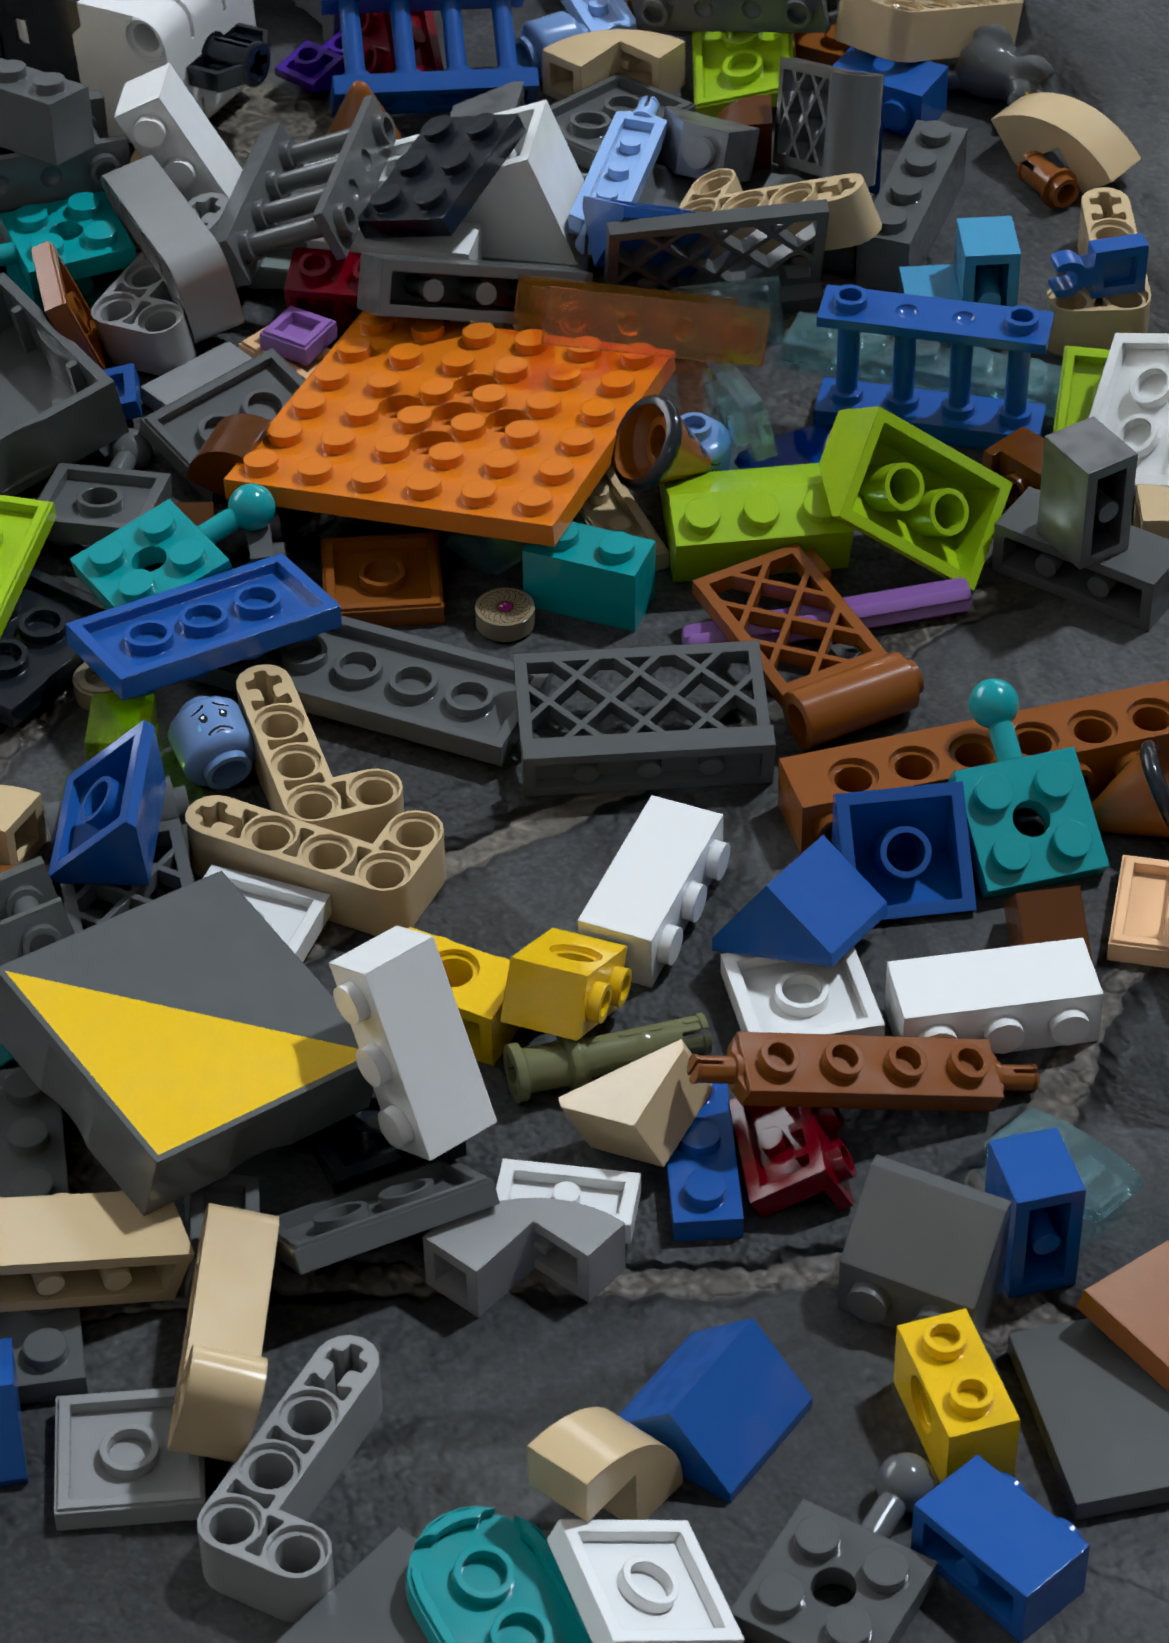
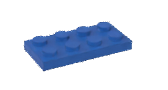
[65,553,342,700]

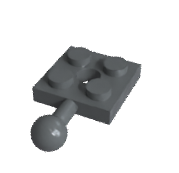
[38,428,172,546]
[730,1452,938,1643]

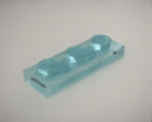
[702,356,778,462]

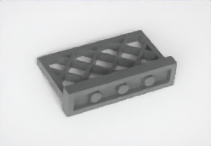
[599,199,830,334]
[513,640,776,797]

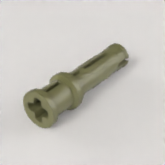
[503,1012,712,1104]

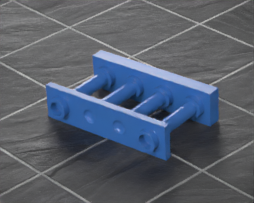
[320,0,539,117]
[813,284,1054,450]

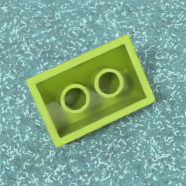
[819,406,1013,591]
[659,463,854,583]

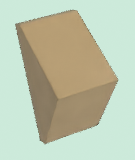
[558,1039,713,1167]

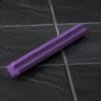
[681,577,972,645]

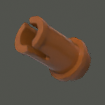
[1016,150,1079,208]

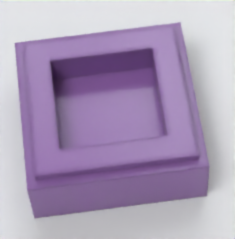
[260,305,337,366]

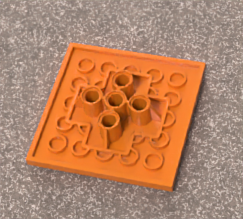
[223,311,676,547]

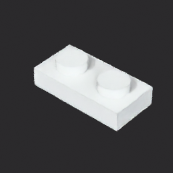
[496,1158,641,1244]

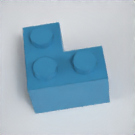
[898,216,1021,350]

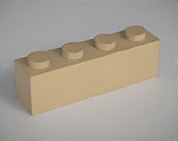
[0,1190,195,1312]

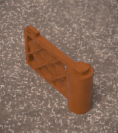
[692,543,924,750]

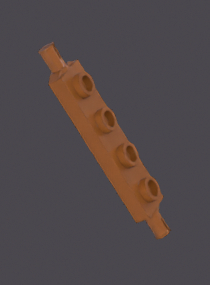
[687,1031,1040,1112]

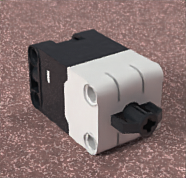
[0,0,271,143]

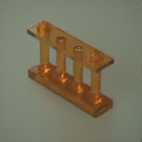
[512,274,770,367]

